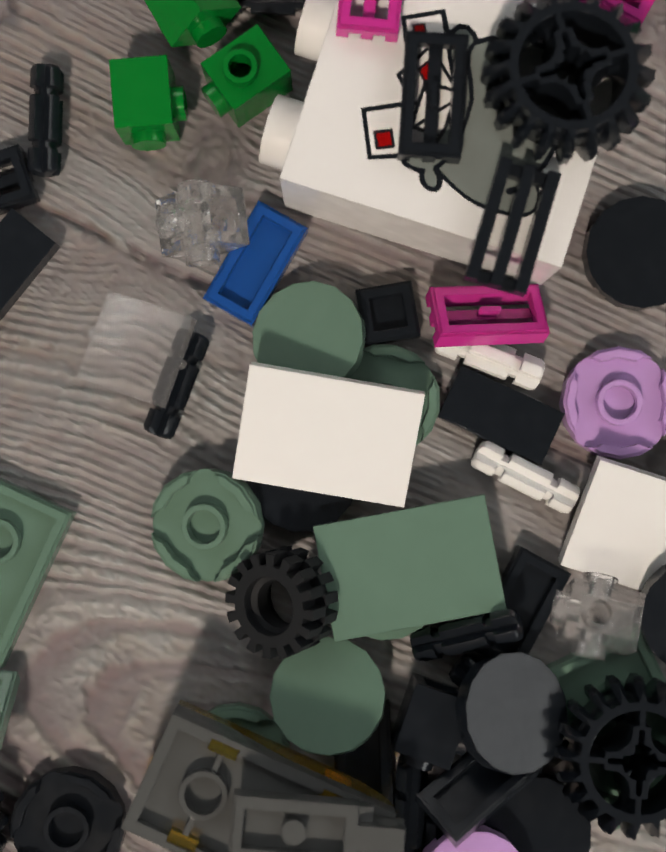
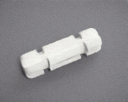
[435,344,545,390]
[471,441,580,513]

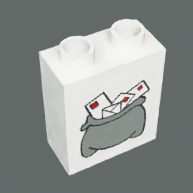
[259,0,612,286]

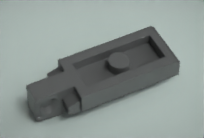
[228,789,406,852]

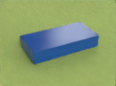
[203,201,308,328]

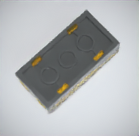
[121,700,396,852]

